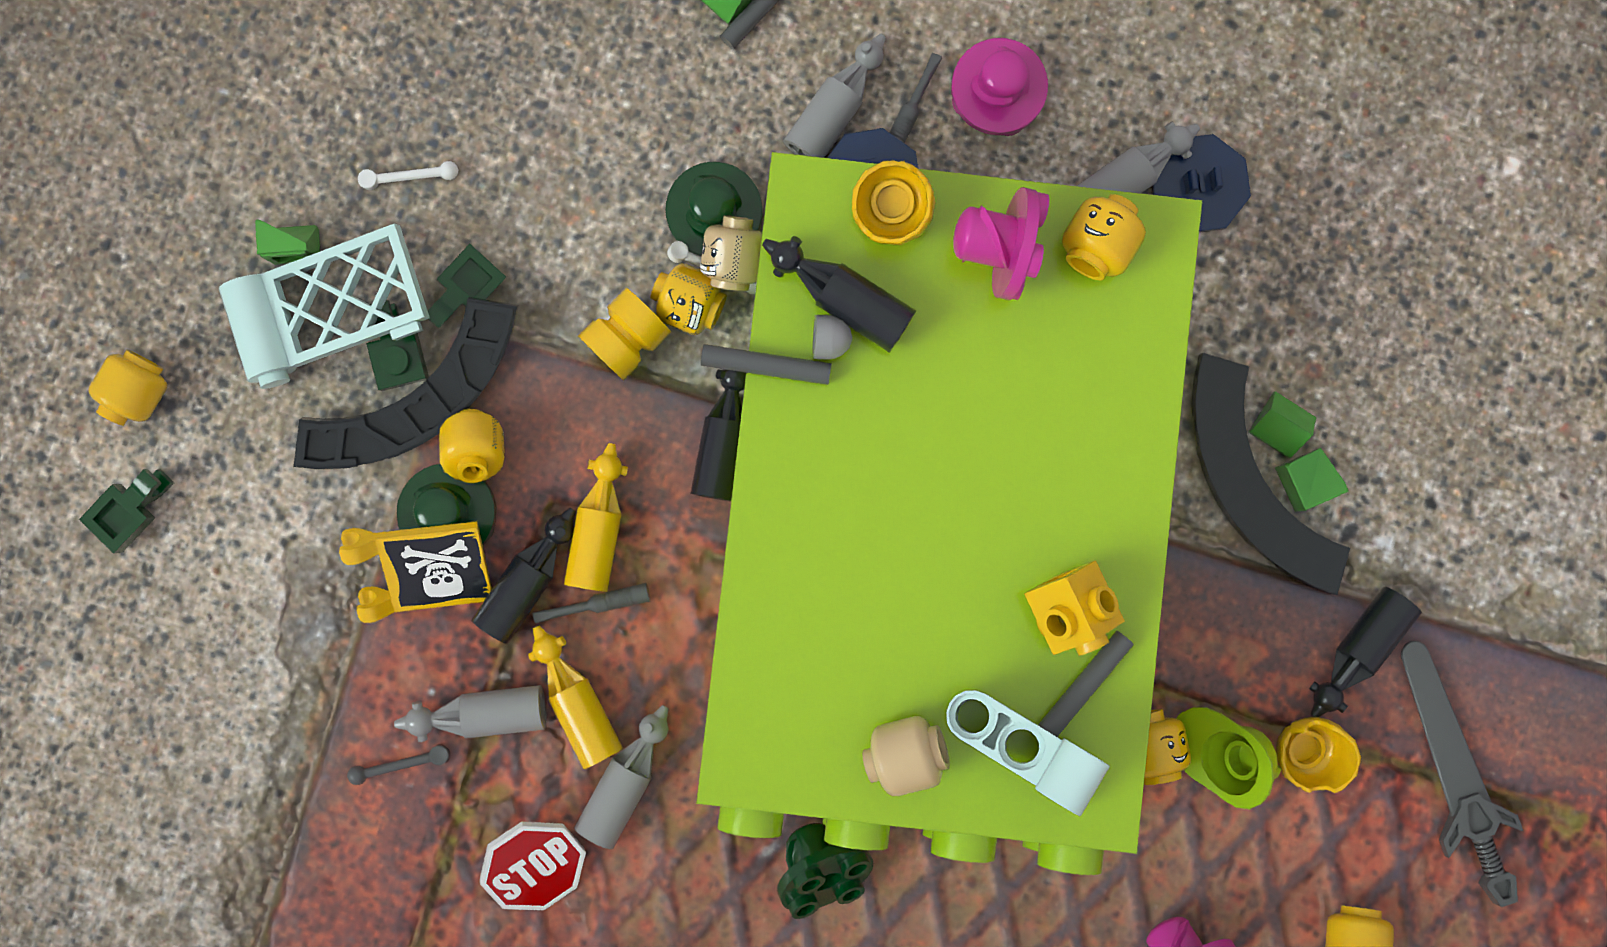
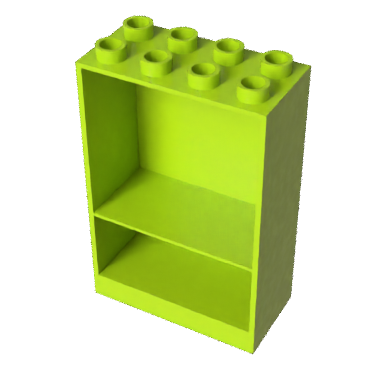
[696,152,1202,875]

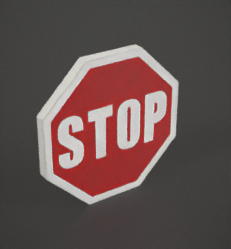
[480,822,586,910]

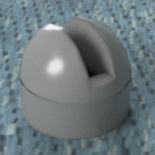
[813,315,852,360]

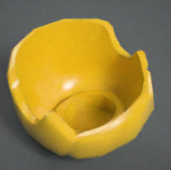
[852,160,936,245]
[1276,717,1361,793]

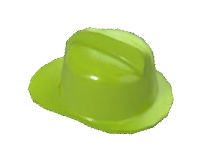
[1176,707,1282,809]

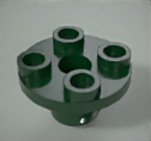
[665,162,762,257]
[397,464,496,545]
[777,823,874,919]

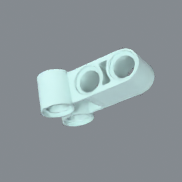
[946,690,1110,817]

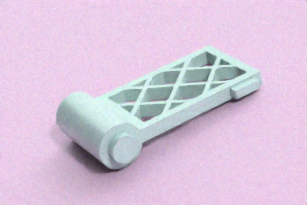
[219,223,430,389]

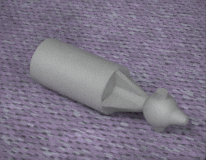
[783,34,886,158]
[1077,121,1200,194]
[394,685,547,742]
[574,705,669,849]

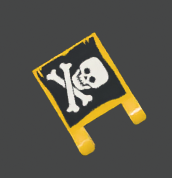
[339,521,492,623]

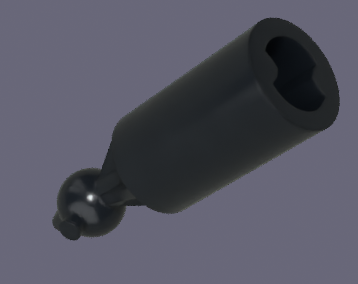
[762,236,916,353]
[690,369,746,502]
[471,508,576,644]
[1309,587,1422,717]

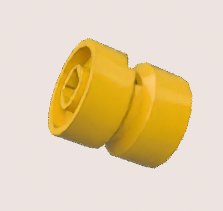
[578,288,672,381]

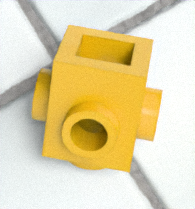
[1024,560,1125,656]

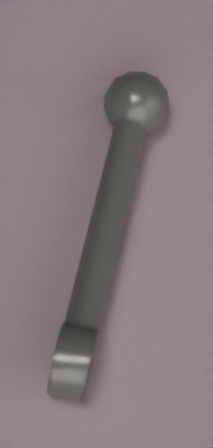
[347,745,450,785]

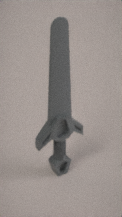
[1401,641,1524,907]

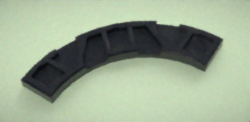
[293,297,519,469]
[1191,353,1350,595]

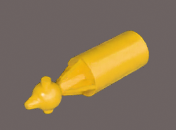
[564,443,628,592]
[528,625,623,769]

